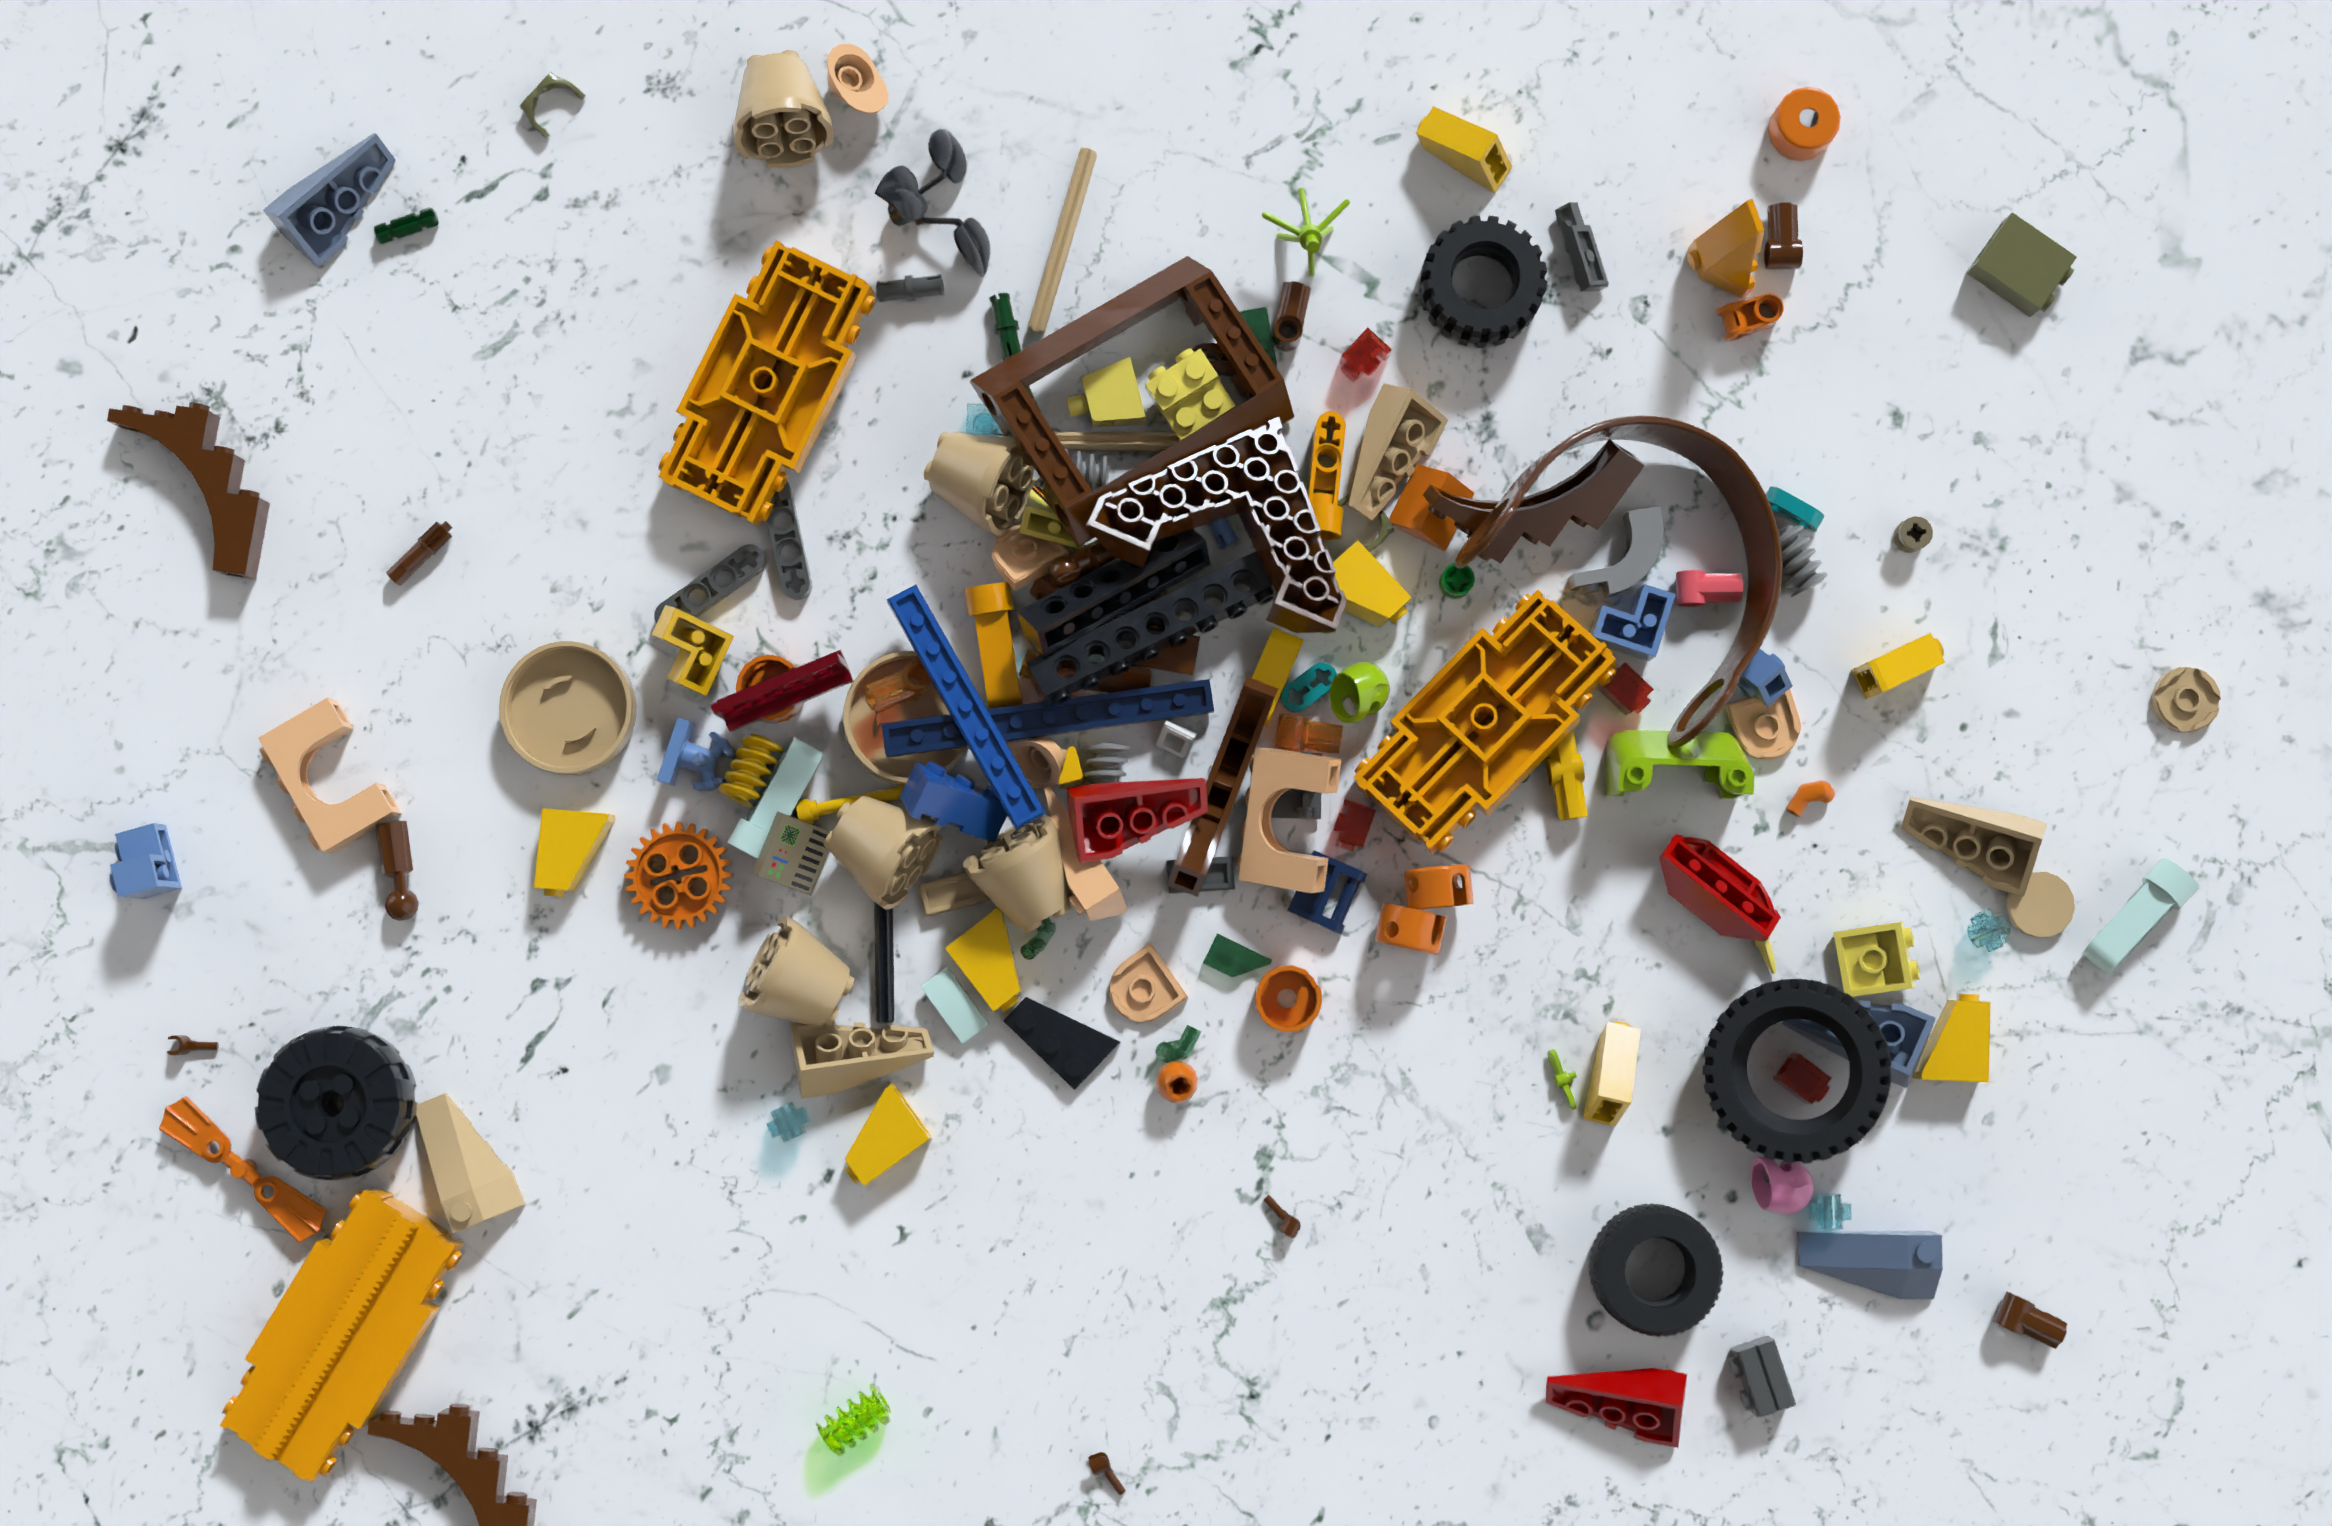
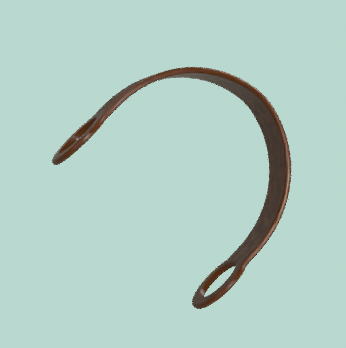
[1455,416,1782,748]

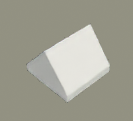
[1155,719,1197,759]

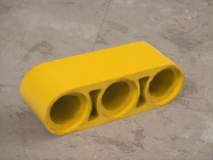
[1252,627,1304,727]

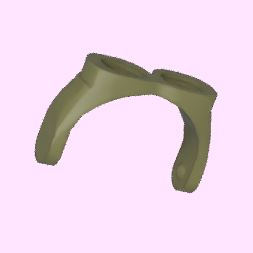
[520,72,585,139]
[1338,494,1394,552]

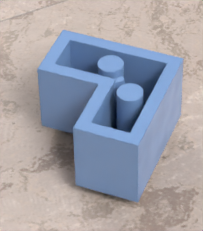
[1589,584,1676,661]
[109,823,182,899]

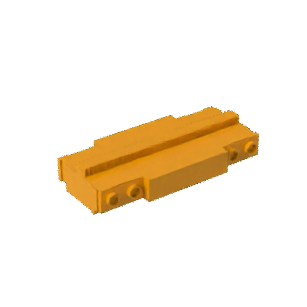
[658,240,876,526]
[1353,590,1616,855]
[220,1187,464,1482]

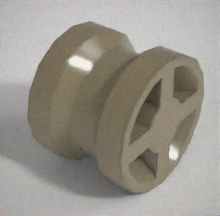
[1893,516,1933,553]

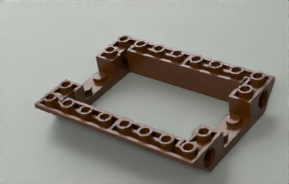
[970,256,1294,547]

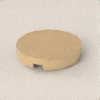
[2152,667,2221,732]
[2006,872,2075,938]

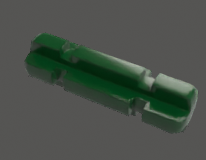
[374,207,439,244]

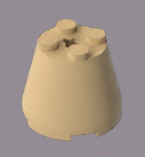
[733,50,833,168]
[923,432,1038,536]
[824,796,943,910]
[963,816,1073,933]
[738,916,855,1027]

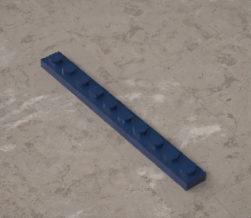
[881,679,1214,758]

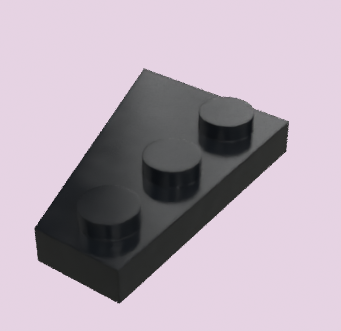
[1003,997,1121,1090]

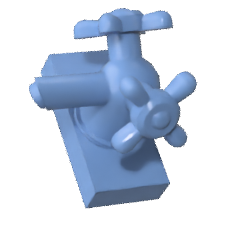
[657,717,736,791]

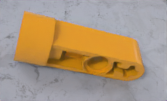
[1307,411,1346,541]
[964,582,1022,709]

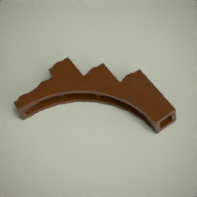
[107,402,270,580]
[1423,439,1645,564]
[1167,677,1278,897]
[367,1404,537,1526]

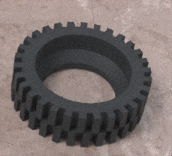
[1702,979,1892,1164]

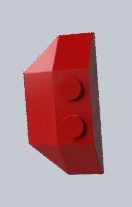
[1659,834,1781,942]

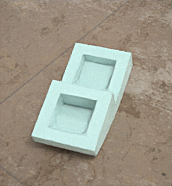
[921,966,989,1044]

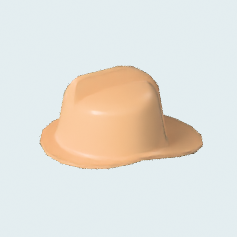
[827,44,889,113]
[1006,736,1067,788]

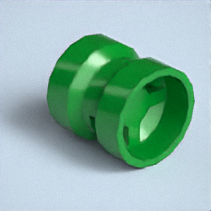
[1439,563,1475,599]

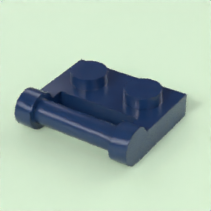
[1287,850,1368,935]

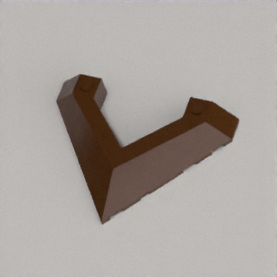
[1086,416,1347,633]

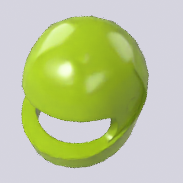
[1329,662,1390,723]

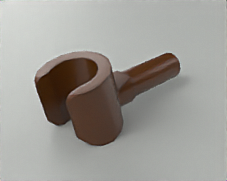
[167,1035,219,1055]
[1263,1195,1301,1238]
[1089,1452,1126,1495]

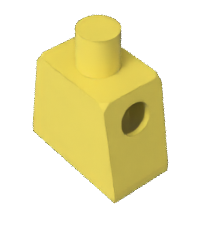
[1066,357,1146,428]

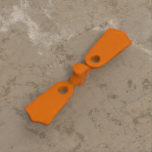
[159,1096,327,1243]

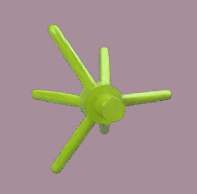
[1262,188,1350,277]

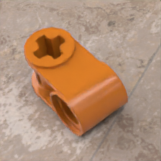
[1716,294,1784,342]

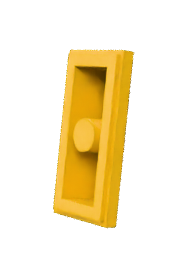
[1058,746,1084,789]

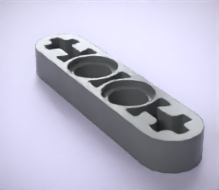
[766,481,812,600]
[654,544,767,624]

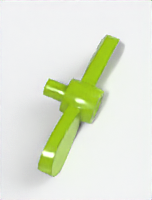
[1547,1049,1577,1110]

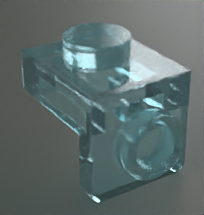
[966,403,1004,436]

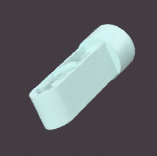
[727,736,822,859]
[2082,858,2199,976]

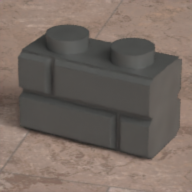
[1729,1336,1796,1417]

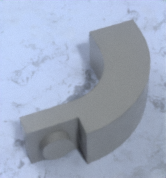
[1568,506,1664,598]

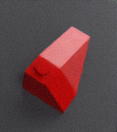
[1545,1368,1687,1448]

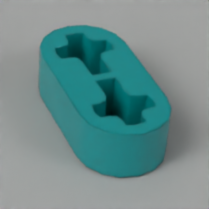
[1766,486,1824,532]
[1281,662,1337,713]

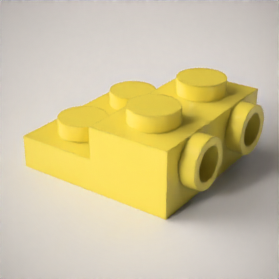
[1145,348,1236,441]
[1833,921,1920,997]

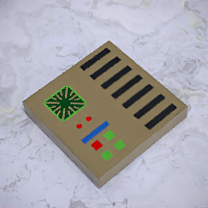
[752,811,830,896]

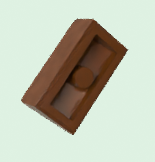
[1131,627,1200,675]
[1090,661,1152,693]

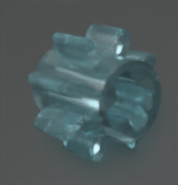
[1967,908,2011,953]
[766,1102,810,1143]
[1809,1193,1852,1229]

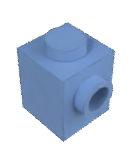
[1737,648,1793,707]

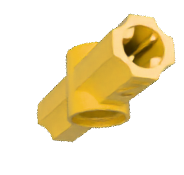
[1546,729,1588,821]

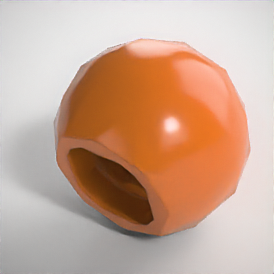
[1156,1061,1198,1103]

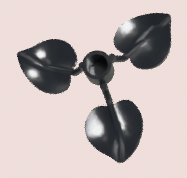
[874,129,990,276]

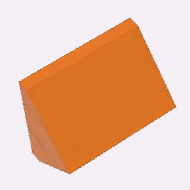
[1389,464,1475,552]

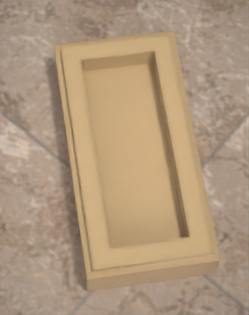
[918,873,991,917]

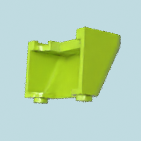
[1605,730,1754,799]

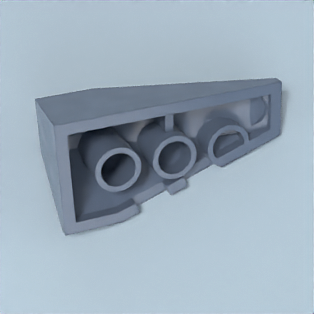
[263,133,396,267]
[1782,1000,1936,1088]
[1797,1231,1943,1299]

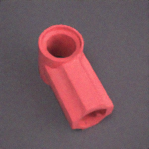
[1676,570,1743,607]

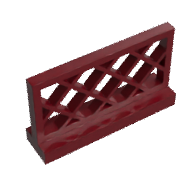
[710,650,854,732]

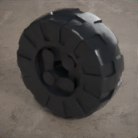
[254,1026,418,1181]

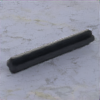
[874,902,894,1023]

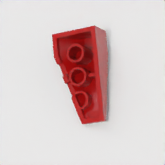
[1066,778,1208,863]

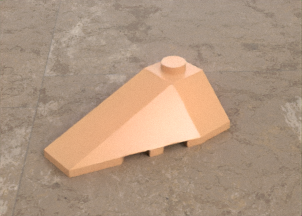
[1044,786,1128,921]

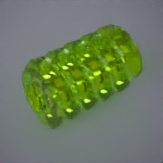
[816,1383,891,1456]

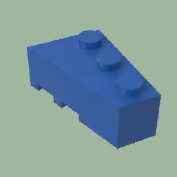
[900,762,1007,843]

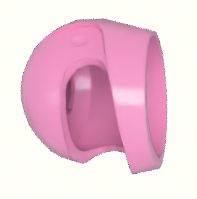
[1751,1156,1814,1214]

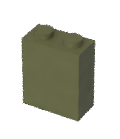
[1966,212,2077,317]

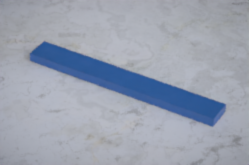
[887,585,1046,831]

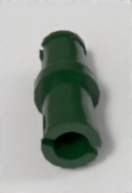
[989,293,1021,361]

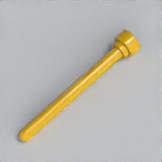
[796,785,905,824]

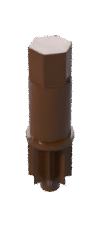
[386,521,453,586]

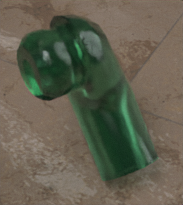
[1020,917,1056,960]
[1155,1025,1201,1063]

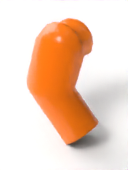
[1785,780,1835,817]

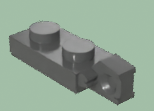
[1555,202,1609,292]

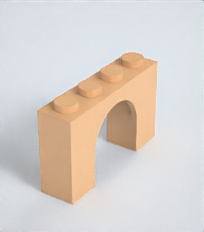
[258,698,402,854]
[1237,748,1342,893]

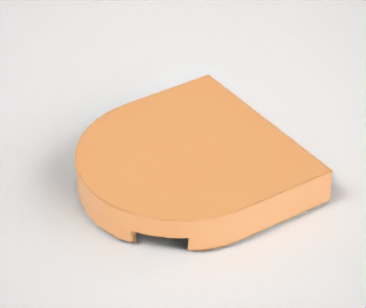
[992,525,1070,591]
[1724,689,1801,760]
[1109,943,1188,1022]

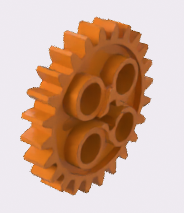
[624,822,734,929]

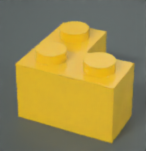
[651,605,734,696]

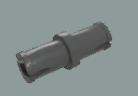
[876,274,944,303]

